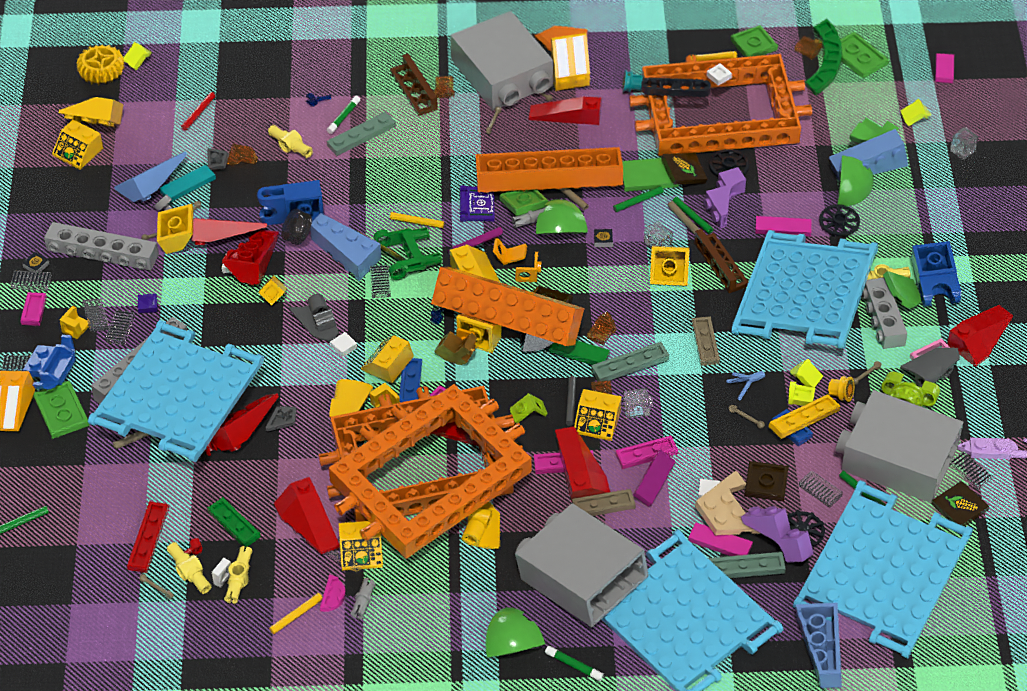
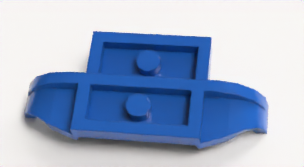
[23,335,76,390]

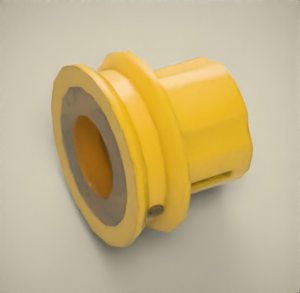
[828,376,855,402]

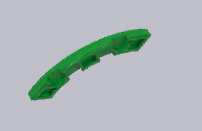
[805,19,842,95]

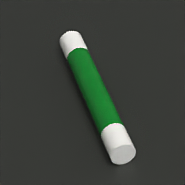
[327,96,360,134]
[545,646,604,681]

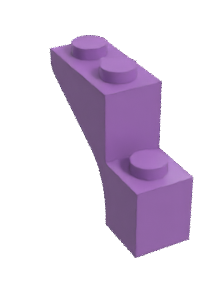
[704,167,746,229]
[741,506,813,562]

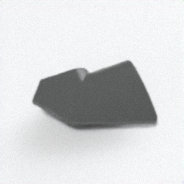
[289,294,339,342]
[900,347,960,387]

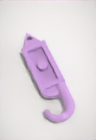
[957,437,1027,459]

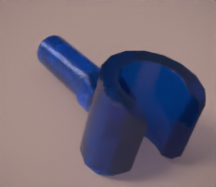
[306,93,331,107]
[430,307,445,325]

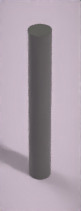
[566,376,576,426]

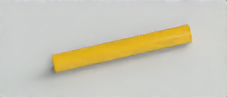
[691,51,737,61]
[390,212,445,228]
[269,593,323,634]

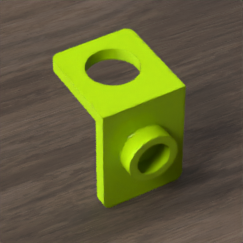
[510,393,548,423]

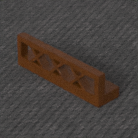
[390,53,438,116]
[694,229,749,293]

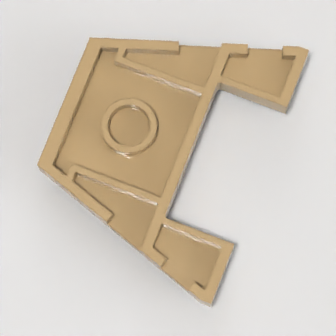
[695,471,760,535]

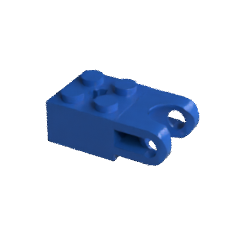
[257,180,324,226]
[911,241,961,307]

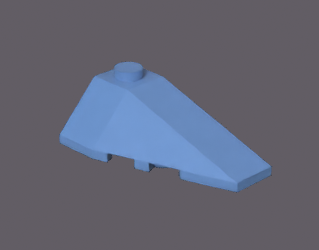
[114,151,187,202]

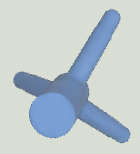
[726,371,765,401]

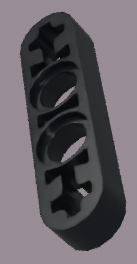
[641,78,711,97]

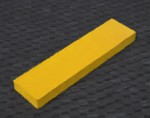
[769,394,841,439]

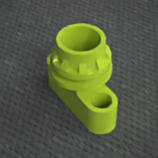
[881,371,940,407]

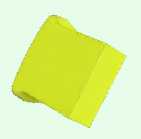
[124,42,152,70]
[901,99,931,126]
[790,359,823,388]
[788,381,815,406]

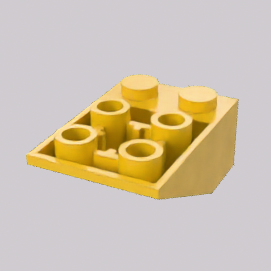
[59,97,124,127]

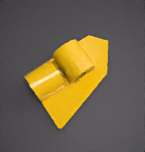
[329,379,373,417]
[462,502,500,549]

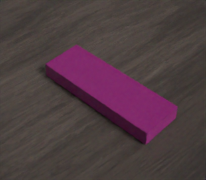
[447,227,503,256]
[633,449,676,507]

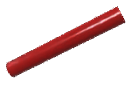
[181,92,216,131]

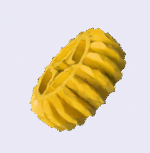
[77,44,124,85]

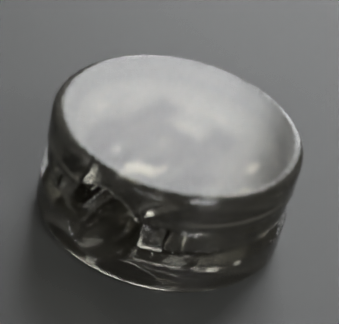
[281,209,312,245]

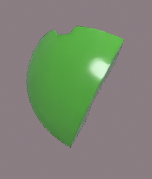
[849,118,899,144]
[837,155,874,206]
[536,199,588,235]
[486,608,545,658]

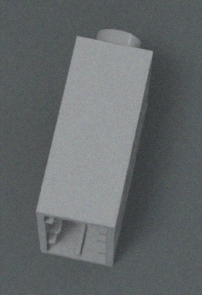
[450,11,553,111]
[836,390,963,503]
[515,503,649,627]

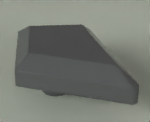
[207,148,229,170]
[266,406,297,431]

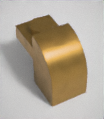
[434,331,478,365]

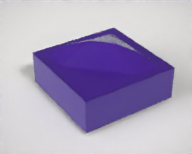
[138,294,158,313]

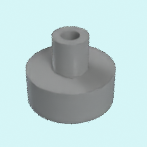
[154,194,173,212]

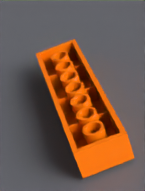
[475,147,623,193]
[431,267,584,346]

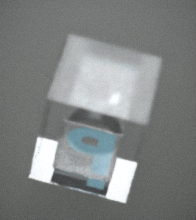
[950,127,978,160]
[644,221,673,248]
[623,388,653,418]

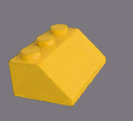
[450,245,500,282]

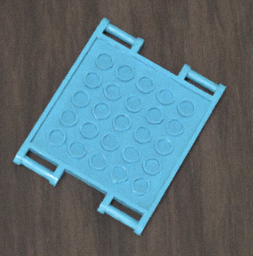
[732,230,878,349]
[88,320,264,462]
[793,480,973,659]
[602,529,784,691]

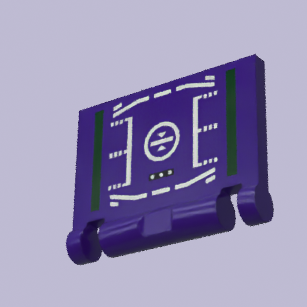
[460,185,495,222]

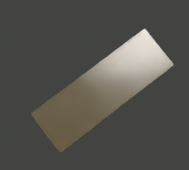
[691,316,720,366]
[572,489,636,516]

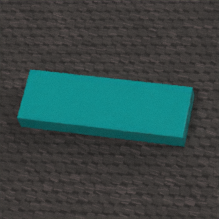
[160,164,216,203]

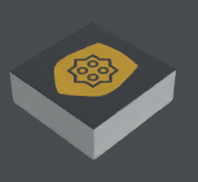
[594,229,613,247]
[22,252,49,275]

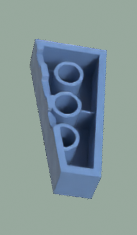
[829,129,908,183]
[310,213,381,281]
[795,603,842,688]

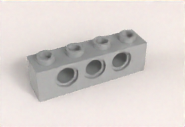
[862,278,907,349]

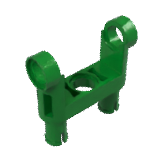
[373,227,442,280]

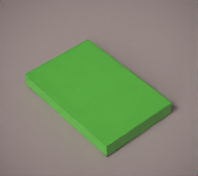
[840,32,889,78]
[622,158,679,192]
[33,380,90,439]

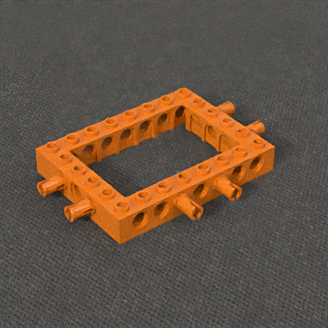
[629,51,812,156]
[329,384,532,559]
[318,386,523,522]

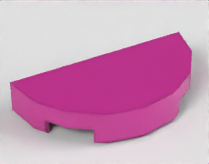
[320,574,346,612]

